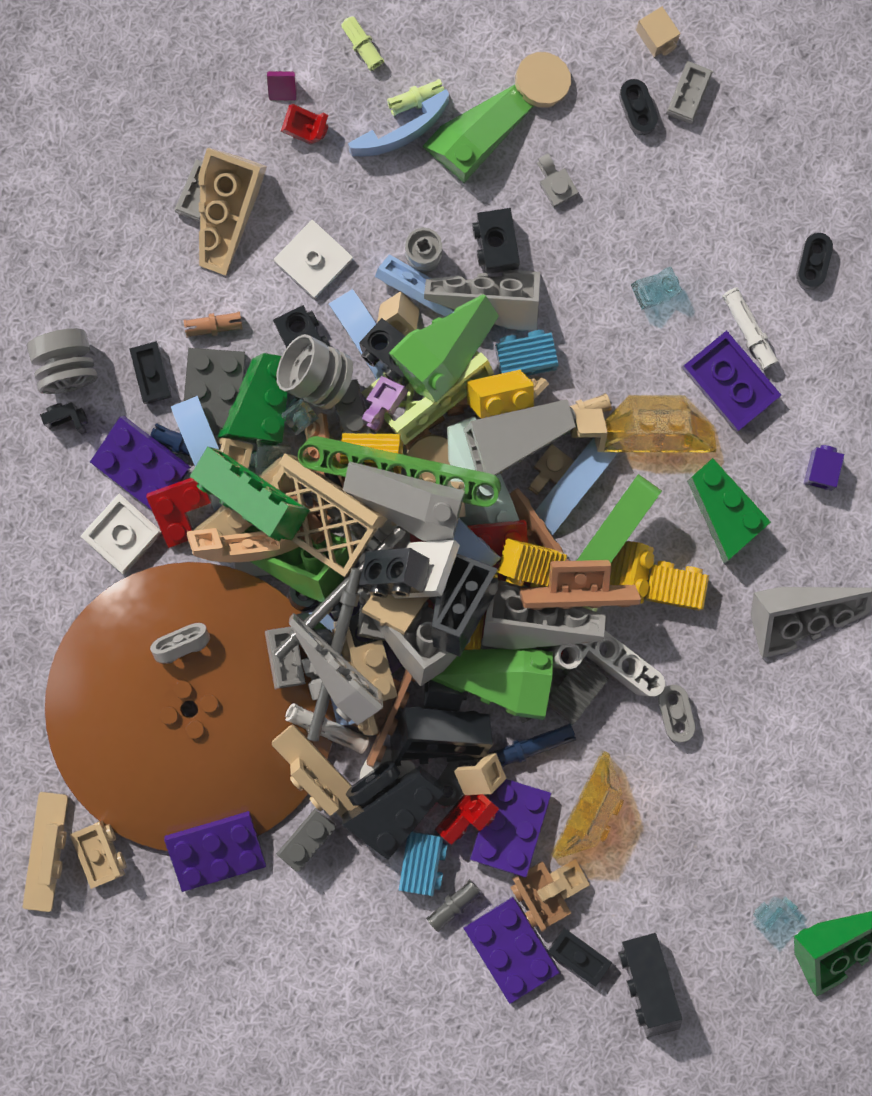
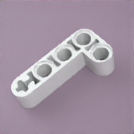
[549,631,665,696]

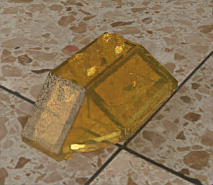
[604,395,716,452]
[551,751,624,859]

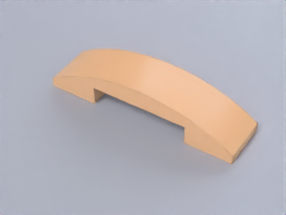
[187,526,306,563]

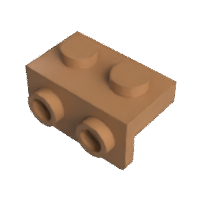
[510,861,571,932]

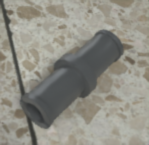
[426,879,482,932]

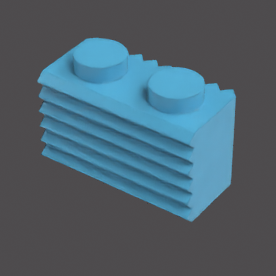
[495,330,559,376]
[399,831,448,896]

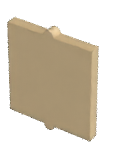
[362,594,429,635]

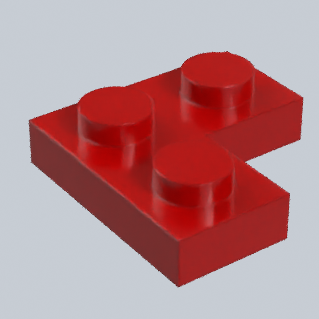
[146,478,212,548]
[435,794,499,845]

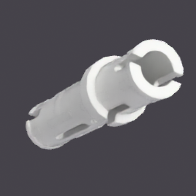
[722,287,778,370]
[285,703,369,754]

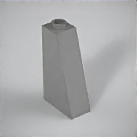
[464,399,576,476]

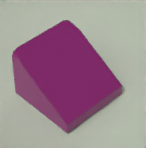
[267,71,297,101]

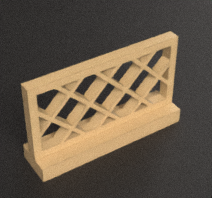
[271,454,387,577]

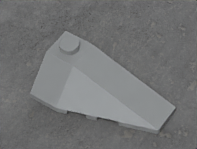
[482,580,606,650]
[289,613,383,725]

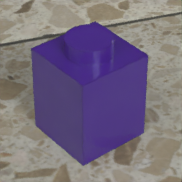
[804,445,845,491]

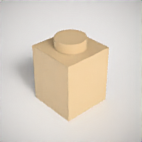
[636,6,681,57]

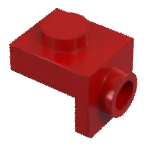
[280,104,328,144]

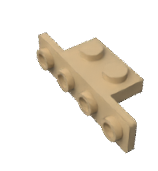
[332,621,398,735]
[272,724,359,818]
[22,792,68,912]

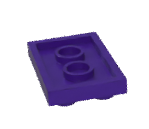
[682,330,782,433]
[90,416,191,509]
[470,779,552,878]
[164,811,266,892]
[463,896,559,1004]

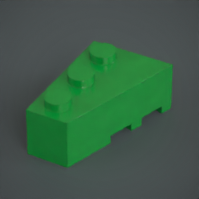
[217,353,287,446]
[687,458,771,563]

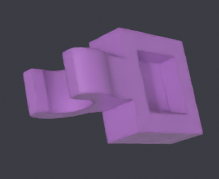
[362,376,408,431]

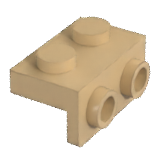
[70,821,127,889]

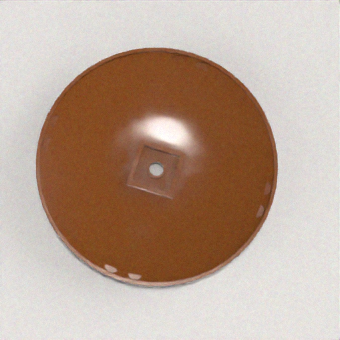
[45,562,336,851]

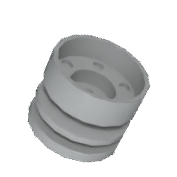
[27,328,98,394]
[277,334,353,410]

